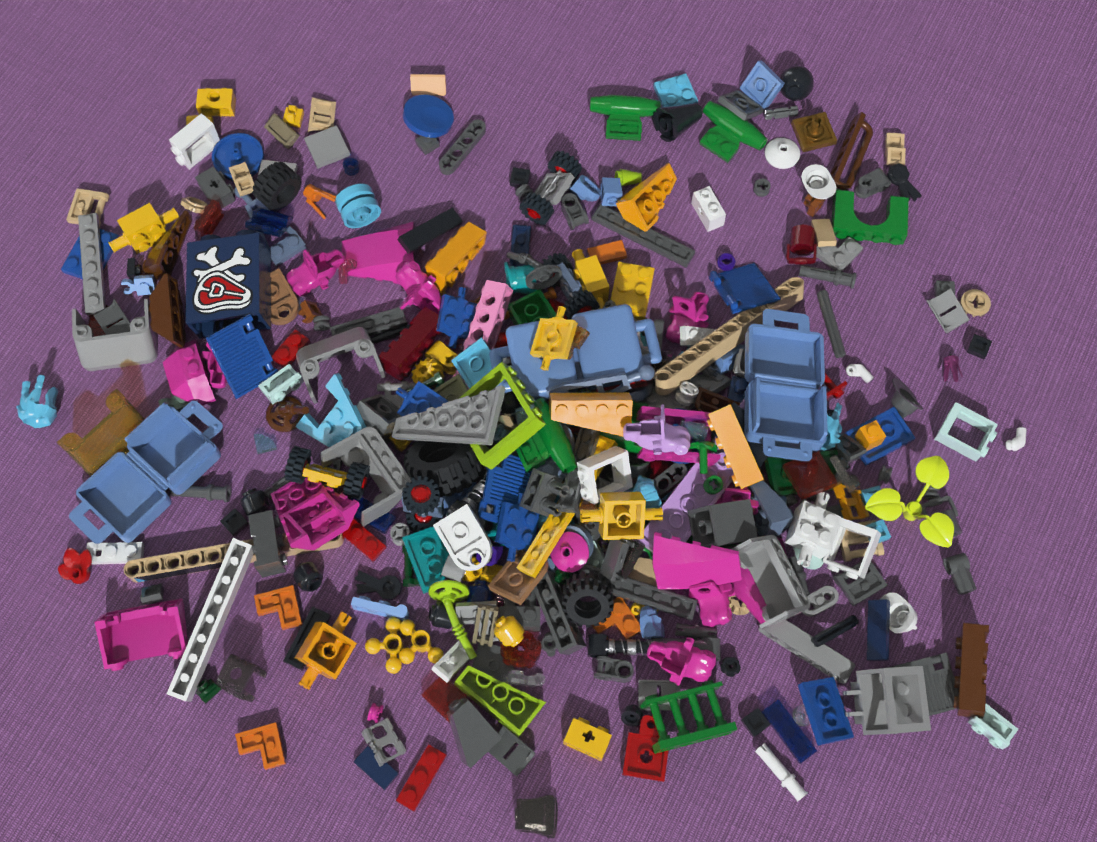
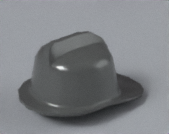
[891,378,923,418]

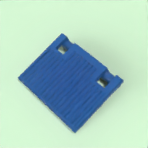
[709,263,781,314]
[206,314,278,399]
[478,454,537,523]

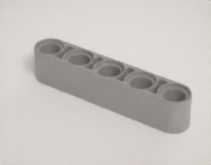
[758,620,856,684]

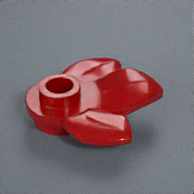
[58,547,92,584]

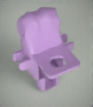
[623,404,691,455]

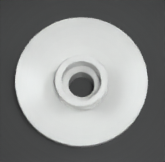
[765,138,800,169]

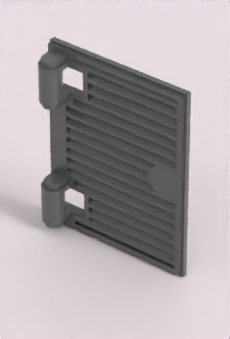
[887,652,958,716]

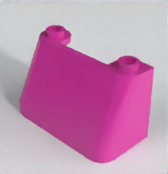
[94,599,188,671]

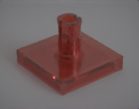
[783,451,838,500]

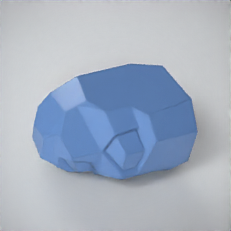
[568,175,601,202]
[640,605,665,640]

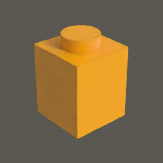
[855,420,886,451]

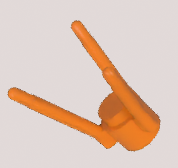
[303,184,336,219]

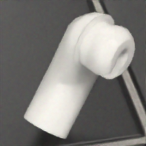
[846,364,874,383]
[1005,427,1026,451]

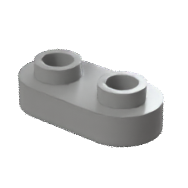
[802,586,839,617]

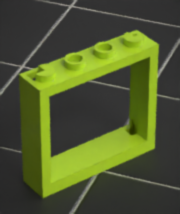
[458,362,546,470]

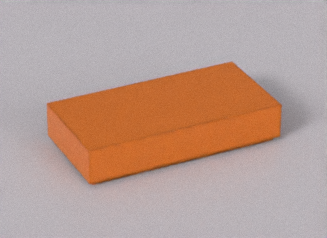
[587,240,627,265]

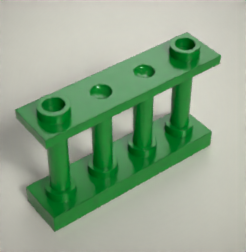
[640,680,737,754]

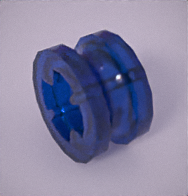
[343,157,360,176]

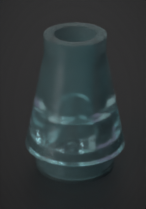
[680,420,709,442]

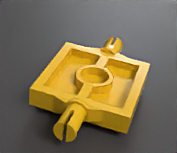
[530,306,578,371]

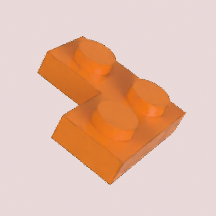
[254,585,303,630]
[591,597,641,641]
[235,722,286,770]

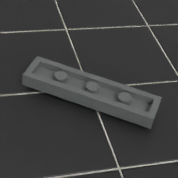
[330,307,407,336]

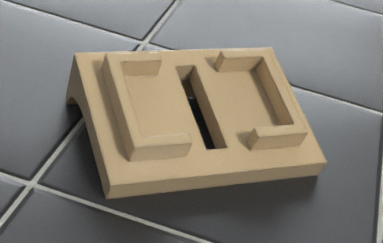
[308,97,336,133]

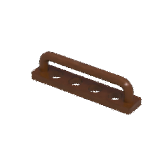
[830,112,873,190]

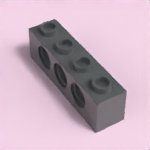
[534,571,586,655]

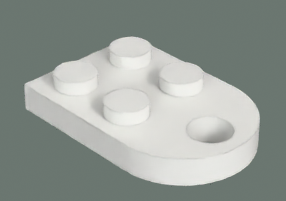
[433,504,492,571]

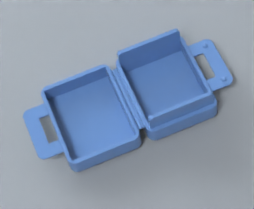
[489,304,662,401]
[744,309,828,461]
[69,400,223,544]

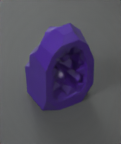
[476,543,503,566]

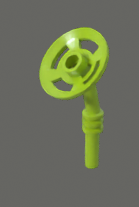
[428,580,477,660]

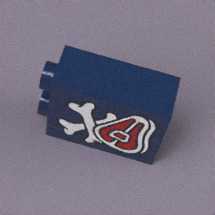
[186,229,271,339]

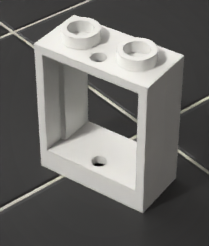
[169,113,220,170]
[577,446,633,505]
[822,518,881,580]

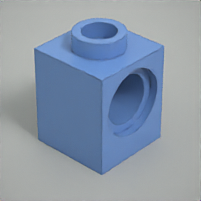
[600,177,622,206]

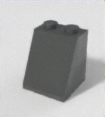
[357,394,402,445]
[687,499,757,548]
[447,698,502,768]

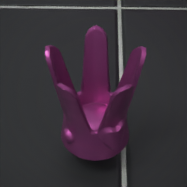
[943,354,963,382]

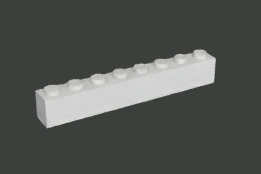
[167,538,254,702]

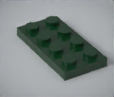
[764,450,845,496]

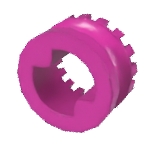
[367,702,384,723]

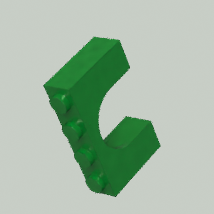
[831,190,909,245]

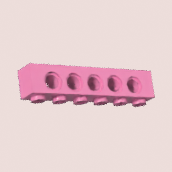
[453,280,513,389]

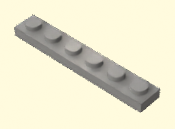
[78,213,106,316]

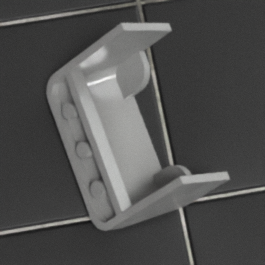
[72,299,158,371]
[296,327,385,404]
[321,427,411,527]
[731,535,810,629]

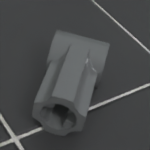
[943,553,977,595]

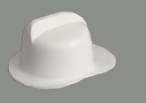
[801,164,837,199]
[880,592,918,633]

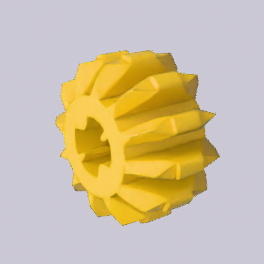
[411,357,444,389]

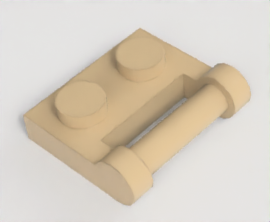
[66,189,110,228]
[840,520,884,562]

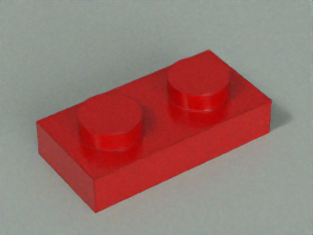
[271,330,311,368]

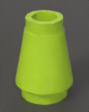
[615,169,642,187]

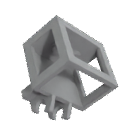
[843,666,931,735]

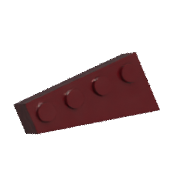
[379,306,442,382]

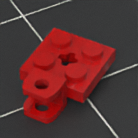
[622,715,669,782]

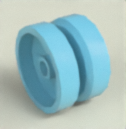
[335,184,381,228]

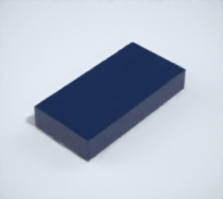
[354,746,399,790]

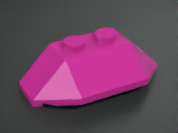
[162,339,216,406]

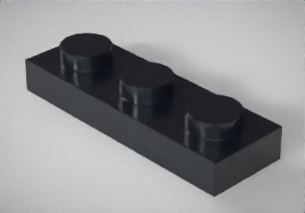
[283,606,331,671]

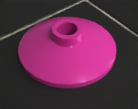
[550,532,589,572]

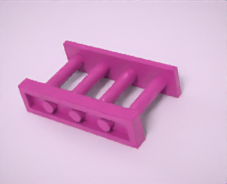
[637,406,721,466]

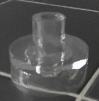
[792,704,810,727]

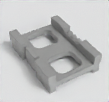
[361,717,406,767]

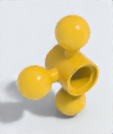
[365,617,404,674]
[399,619,444,664]

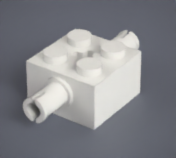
[785,492,841,567]

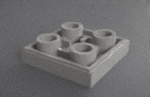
[304,125,350,169]

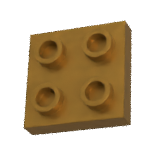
[791,112,837,152]

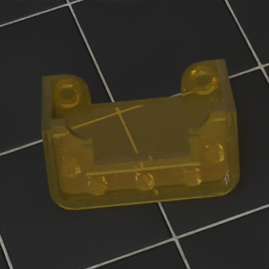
[56,388,145,477]

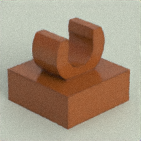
[803,193,825,217]
[298,300,322,324]

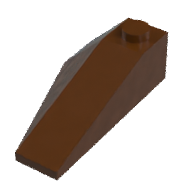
[143,210,192,280]

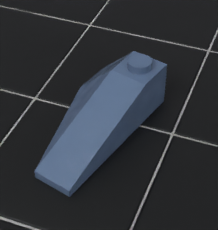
[746,481,794,537]

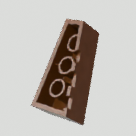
[953,623,989,719]

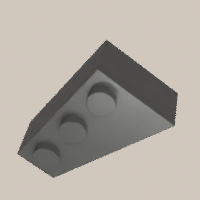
[248,510,288,578]

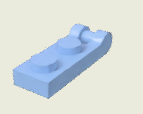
[351,596,409,621]

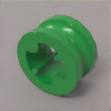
[703,475,723,495]

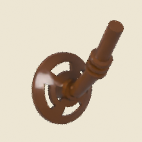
[266,396,309,432]

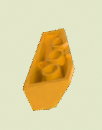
[616,163,677,232]

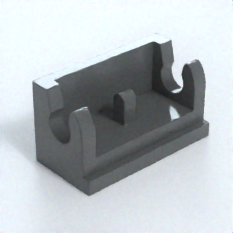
[600,539,635,582]

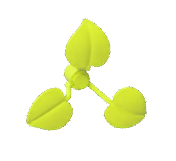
[865,456,954,547]

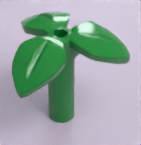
[689,441,718,474]

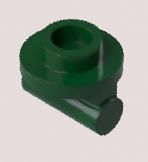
[196,679,222,704]

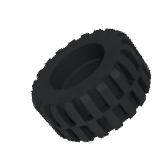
[404,441,483,498]

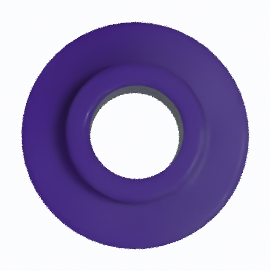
[717,253,736,271]

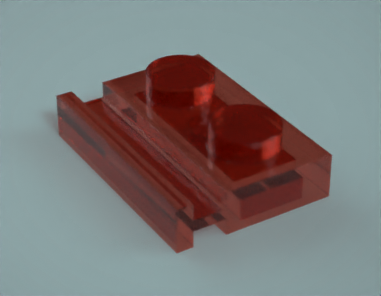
[193,199,224,241]
[421,677,472,724]

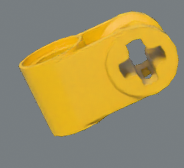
[425,340,457,375]

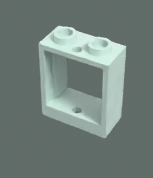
[934,402,998,462]

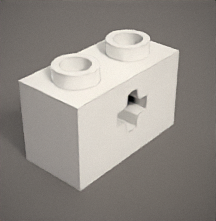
[691,186,726,232]

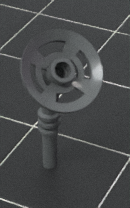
[507,252,562,289]

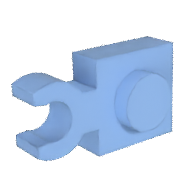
[121,275,156,296]

